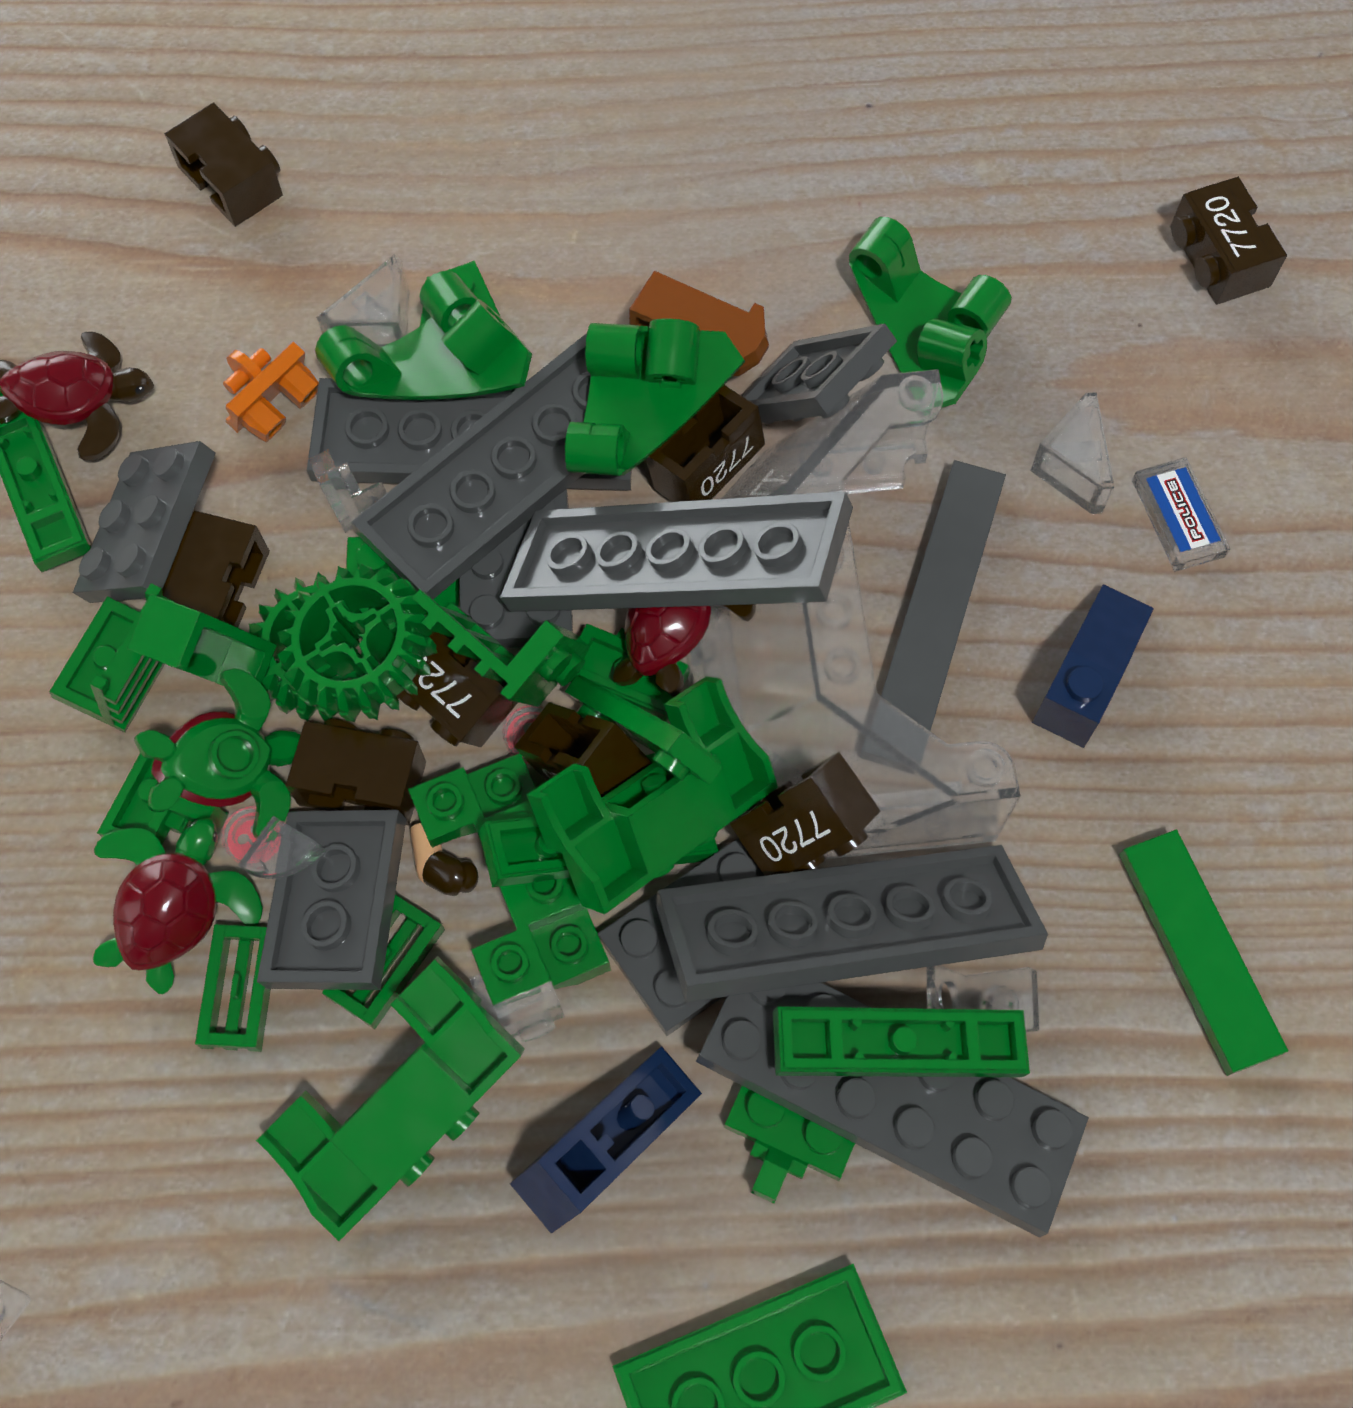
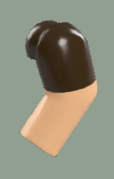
[410,823,479,896]

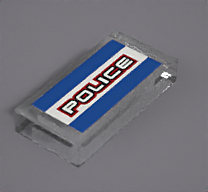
[1132,457,1231,572]

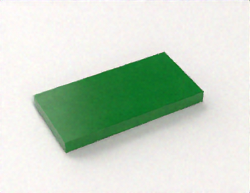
[612,1263,907,1408]

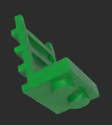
[49,583,174,732]
[412,589,589,707]

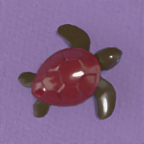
[0,332,154,461]
[613,604,756,696]

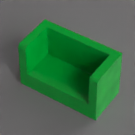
[127,593,277,686]

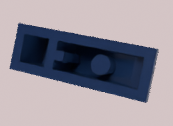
[1032,584,1154,748]
[510,1046,702,1233]

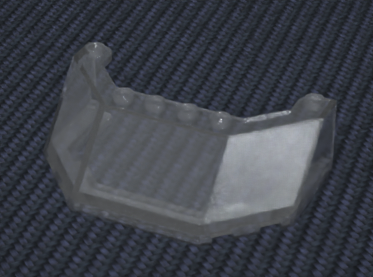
[682,369,1021,859]

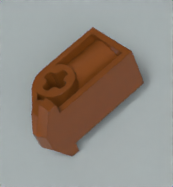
[629,271,769,377]

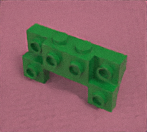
[527,676,778,914]
[408,753,611,1010]
[256,956,525,1241]

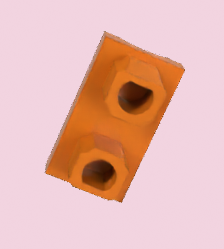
[223,341,319,442]

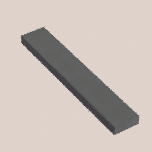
[863,460,1006,770]

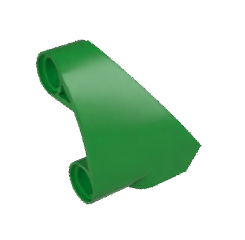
[849,216,1012,413]
[315,271,532,400]
[565,318,745,476]

